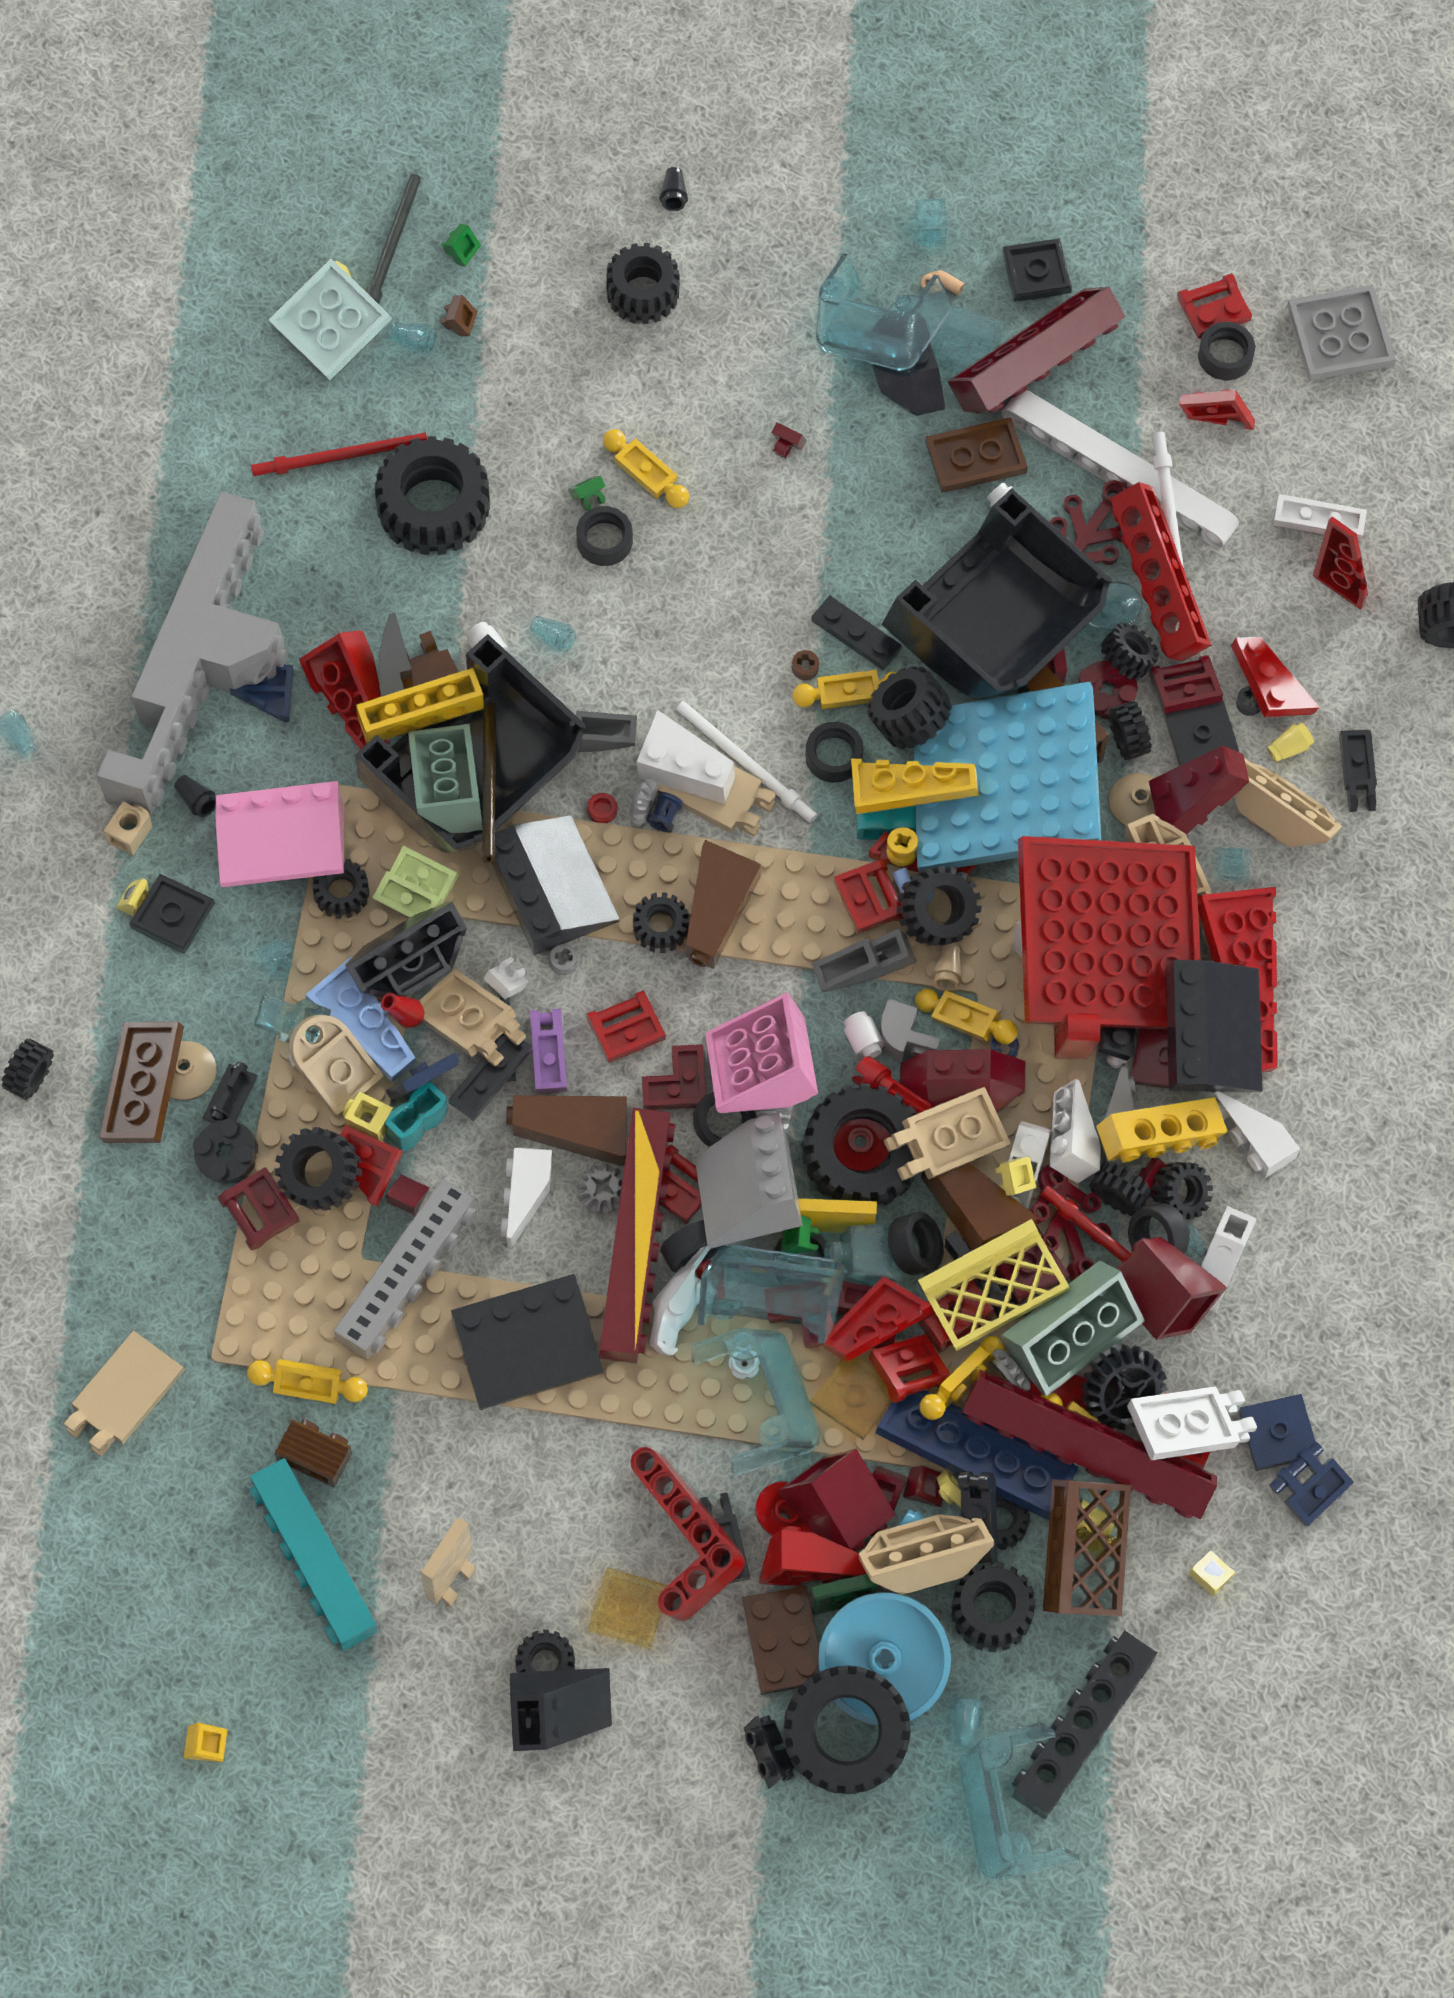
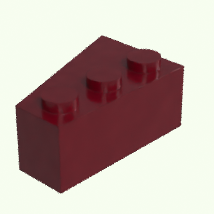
[1149,746,1249,838]

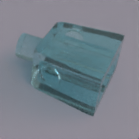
[824,1223,900,1287]

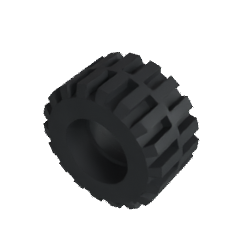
[606,243,680,324]
[1418,582,1454,648]
[867,666,952,749]
[896,866,982,946]
[274,1127,362,1211]
[951,1562,1036,1652]

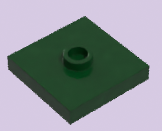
[810,1574,878,1616]

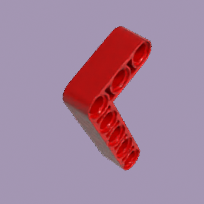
[1054,1013,1100,1059]
[630,1447,745,1621]

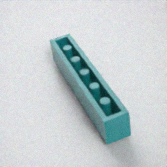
[248,1458,378,1651]

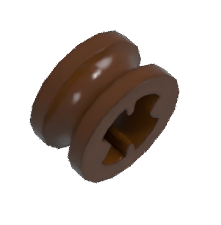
[792,650,819,680]

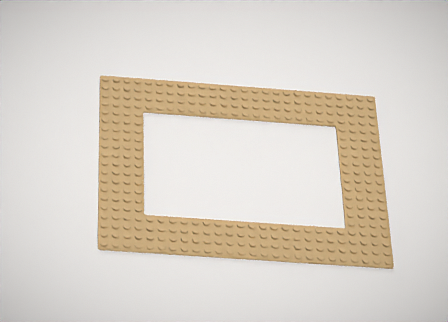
[212,785,1097,1474]

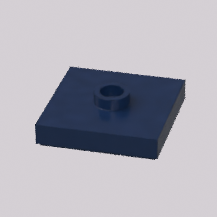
[386,1053,460,1100]
[1238,1394,1315,1471]

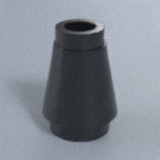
[659,167,688,211]
[174,775,216,817]

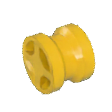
[887,827,918,866]

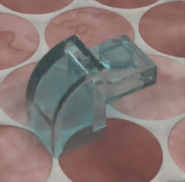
[253,994,331,1043]

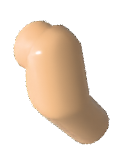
[920,270,965,296]

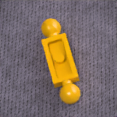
[603,429,690,508]
[792,669,897,710]
[915,988,1018,1044]
[920,1336,1005,1420]
[247,1359,368,1404]

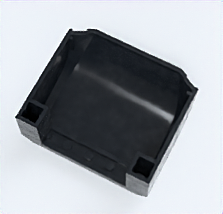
[881,488,1112,698]
[355,634,586,853]

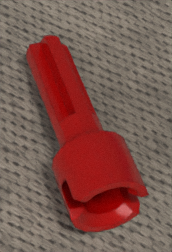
[852,1056,932,1114]

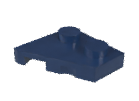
[230,664,294,722]

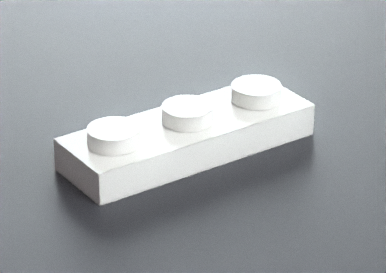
[1273,494,1367,541]

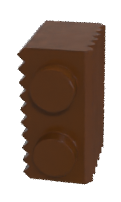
[275,1419,352,1488]

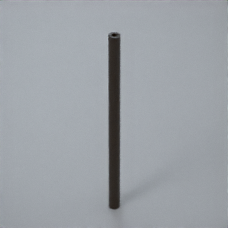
[482,702,496,864]

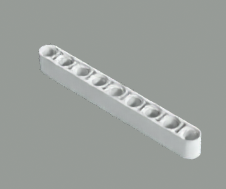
[1001,390,1239,549]

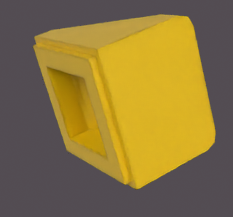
[183,1722,228,1762]

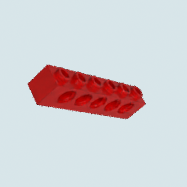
[1110,482,1212,662]

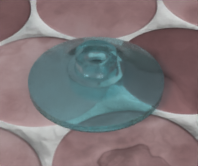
[1089,581,1142,631]

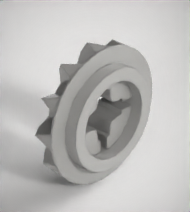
[629,777,658,826]
[577,1163,623,1213]
[991,1349,1031,1390]

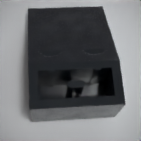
[510,1668,612,1751]

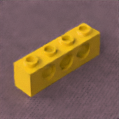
[356,668,484,743]
[1096,1097,1228,1163]

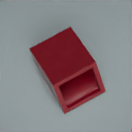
[1116,1237,1227,1340]
[778,1448,896,1551]

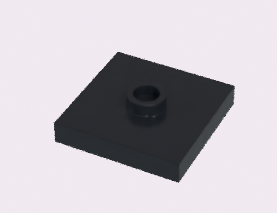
[1002,238,1072,302]
[1164,701,1239,766]
[129,874,215,954]

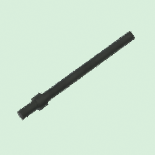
[365,174,421,304]

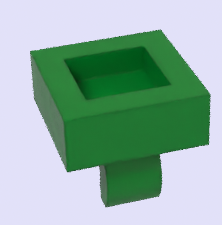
[441,224,481,266]
[568,476,606,511]
[781,1215,819,1256]

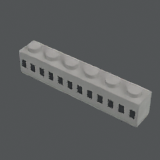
[334,1178,477,1361]

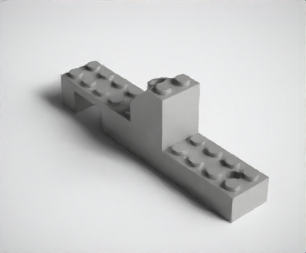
[97,492,288,816]

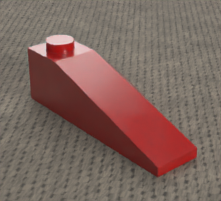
[1313,516,1368,610]
[299,630,390,750]
[759,1526,883,1587]

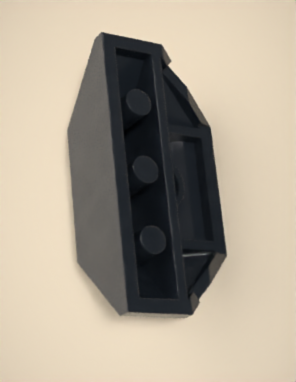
[864,308,945,416]
[345,901,467,998]

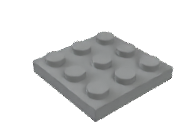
[1287,285,1396,381]

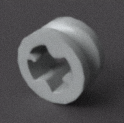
[550,944,578,975]

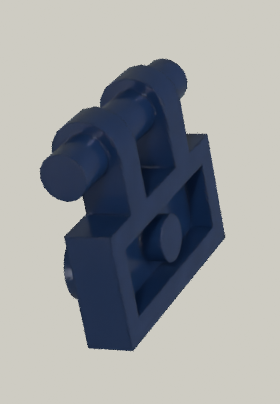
[1269,1441,1354,1526]

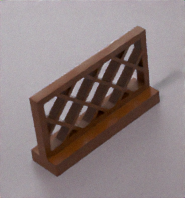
[1043,1479,1131,1616]

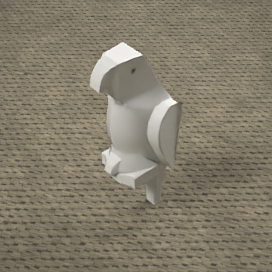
[649,1246,712,1355]

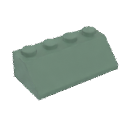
[408,724,483,834]
[1001,1261,1145,1396]

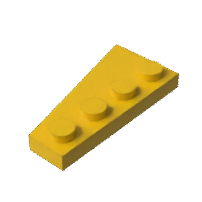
[851,758,979,814]

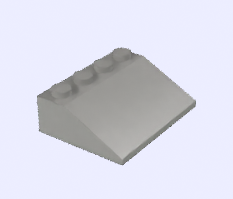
[695,1112,803,1249]

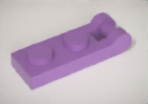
[530,1008,567,1094]

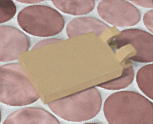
[657,766,776,836]
[419,968,526,1066]
[884,1087,1011,1181]
[64,1330,184,1457]
[421,1517,476,1607]

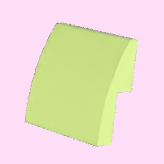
[372,845,459,917]

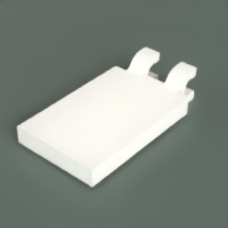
[1127,1387,1257,1460]

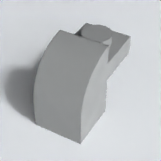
[880,999,940,1063]

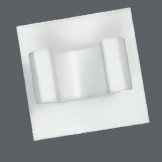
[484,957,529,999]

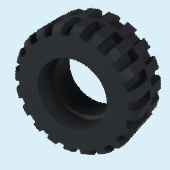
[375,436,490,555]
[802,1084,917,1205]
[783,1665,911,1795]

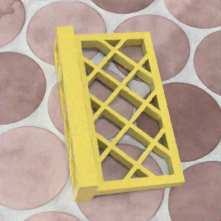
[918,1219,1070,1351]

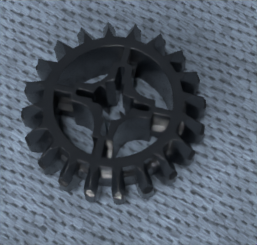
[1080,1344,1168,1431]

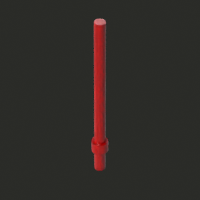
[251,432,428,476]
[1040,1185,1131,1263]

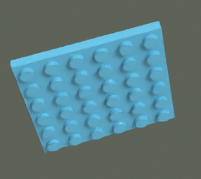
[914,682,1101,872]

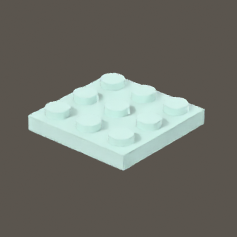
[269,259,392,381]

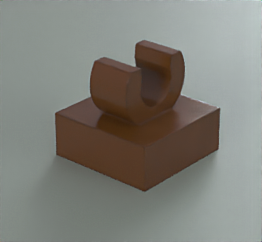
[439,295,478,337]

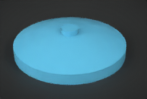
[818,1592,951,1725]

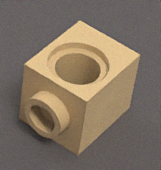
[104,801,152,856]

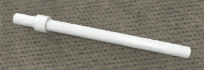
[1153,432,1184,568]
[676,701,818,824]

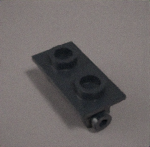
[203,1062,258,1123]
[743,1715,795,1789]

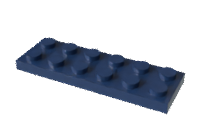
[875,1380,1078,1521]

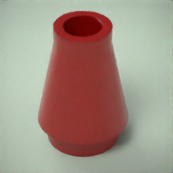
[381,993,425,1028]

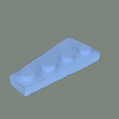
[306,956,415,1082]

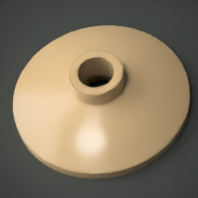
[1109,773,1155,825]
[170,1041,217,1100]

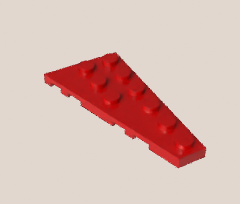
[1197,887,1278,1073]

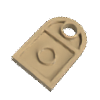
[289,1015,384,1116]

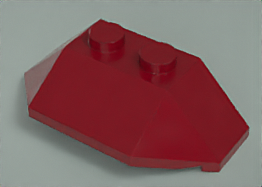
[900,1049,1026,1113]

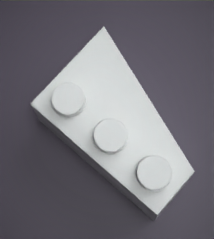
[637,710,735,804]

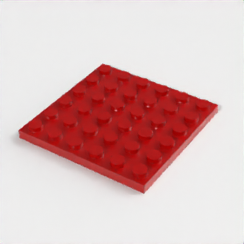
[1018,836,1200,1030]

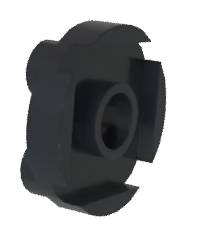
[193,1119,258,1183]

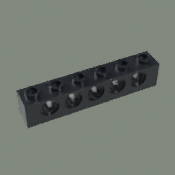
[1011,1630,1158,1820]

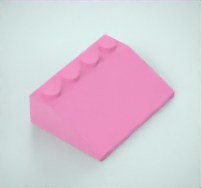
[215,781,345,887]
[705,992,818,1113]

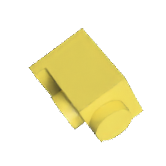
[343,1091,393,1141]

